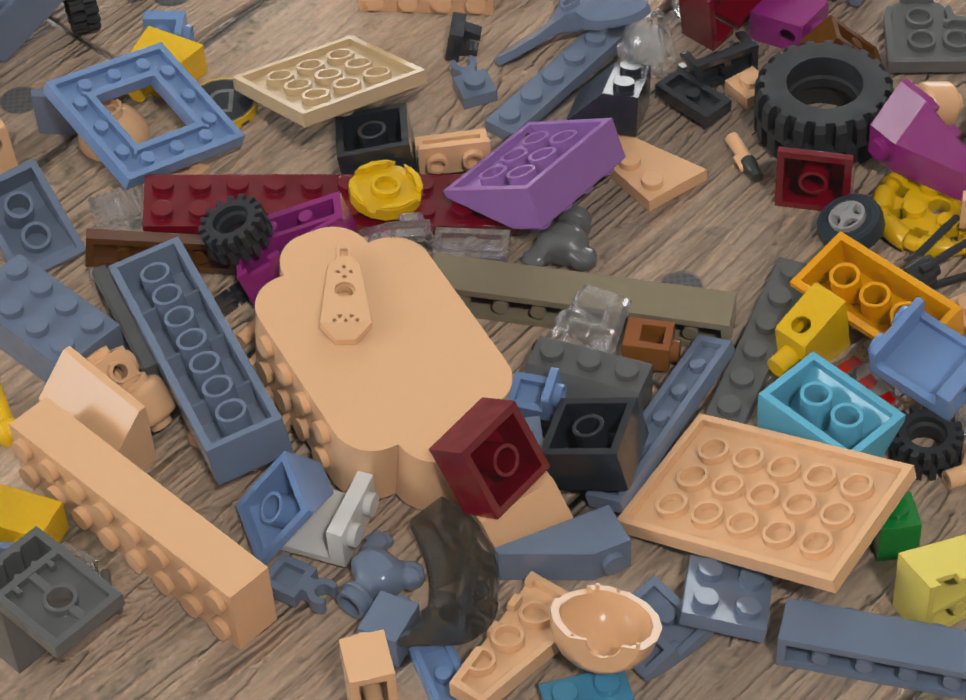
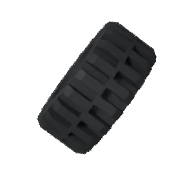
[753,40,894,164]

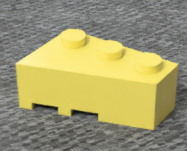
[892,534,966,627]

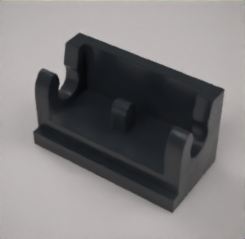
[677,31,759,88]

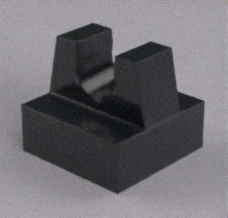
[445,12,482,63]

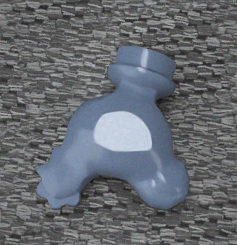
[336,530,426,619]

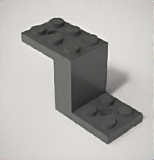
[0,526,125,674]

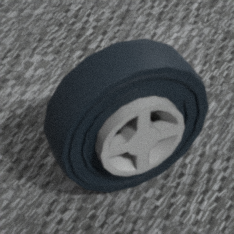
[816,194,885,249]

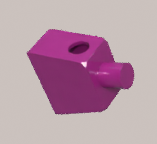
[749,0,829,49]

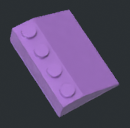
[443,118,626,232]

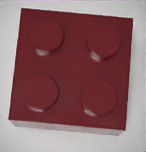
[429,397,551,520]

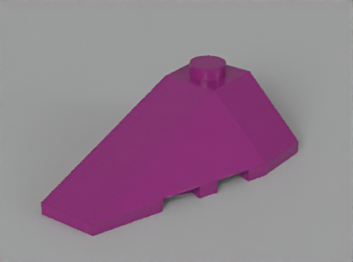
[868,78,966,201]

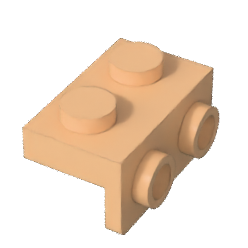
[414,128,491,174]

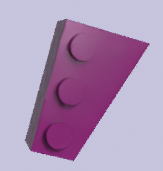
[234,191,357,308]

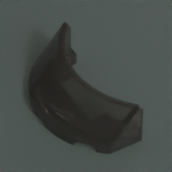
[398,496,500,646]

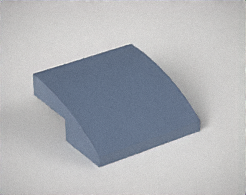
[632,575,714,682]

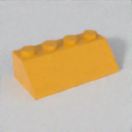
[790,231,964,340]

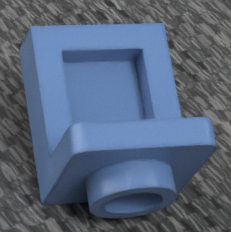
[509,367,567,421]

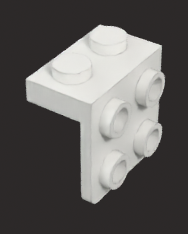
[280,471,379,568]

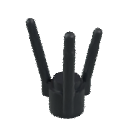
[900,214,966,290]

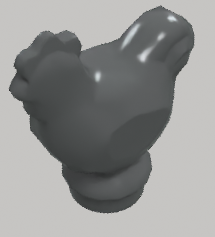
[523,205,597,272]

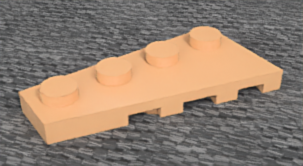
[449,571,568,700]

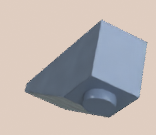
[495,505,631,581]

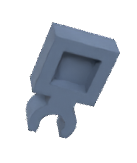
[450,55,498,110]
[269,552,339,614]

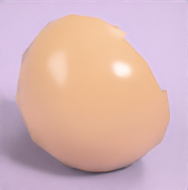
[550,583,662,675]

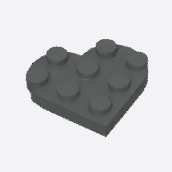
[883,0,966,73]

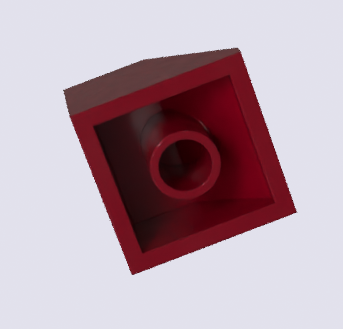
[774,146,856,211]

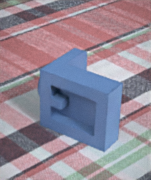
[143,10,194,41]

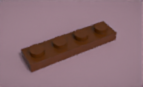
[85,228,237,275]

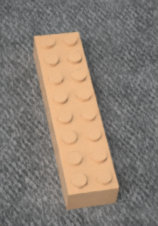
[9,397,277,650]

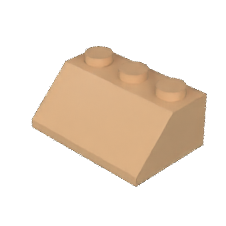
[39,346,157,470]

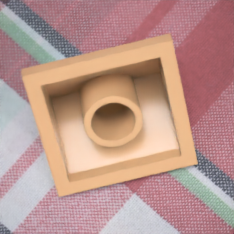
[474,471,574,550]

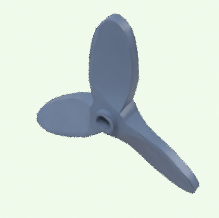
[495,0,651,65]

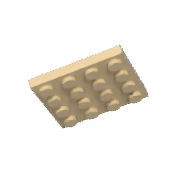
[232,35,428,128]

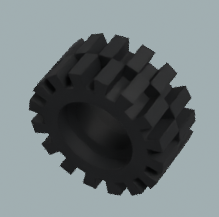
[63,0,101,35]
[198,194,273,265]
[888,405,964,481]

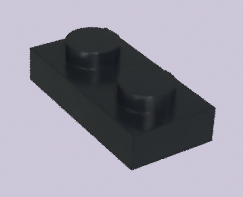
[655,67,732,128]

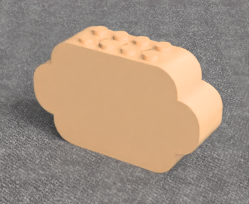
[255,227,513,511]

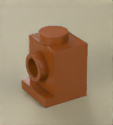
[622,317,682,372]

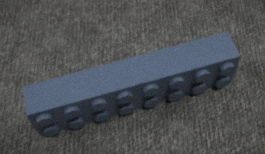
[108,236,294,485]

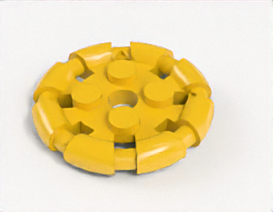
[872,172,966,260]

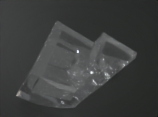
[531,284,632,354]

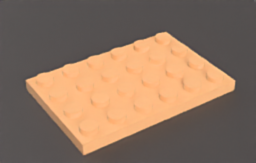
[618,413,917,593]

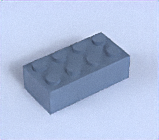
[0,253,126,383]

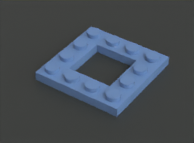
[42,42,245,190]

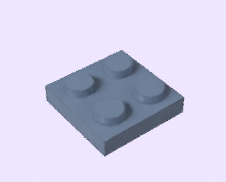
[679,554,773,643]

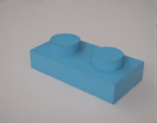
[538,671,635,700]

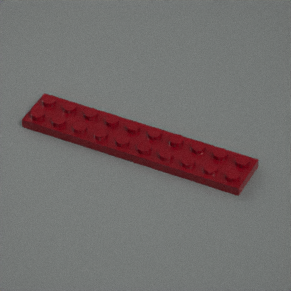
[143,174,518,237]

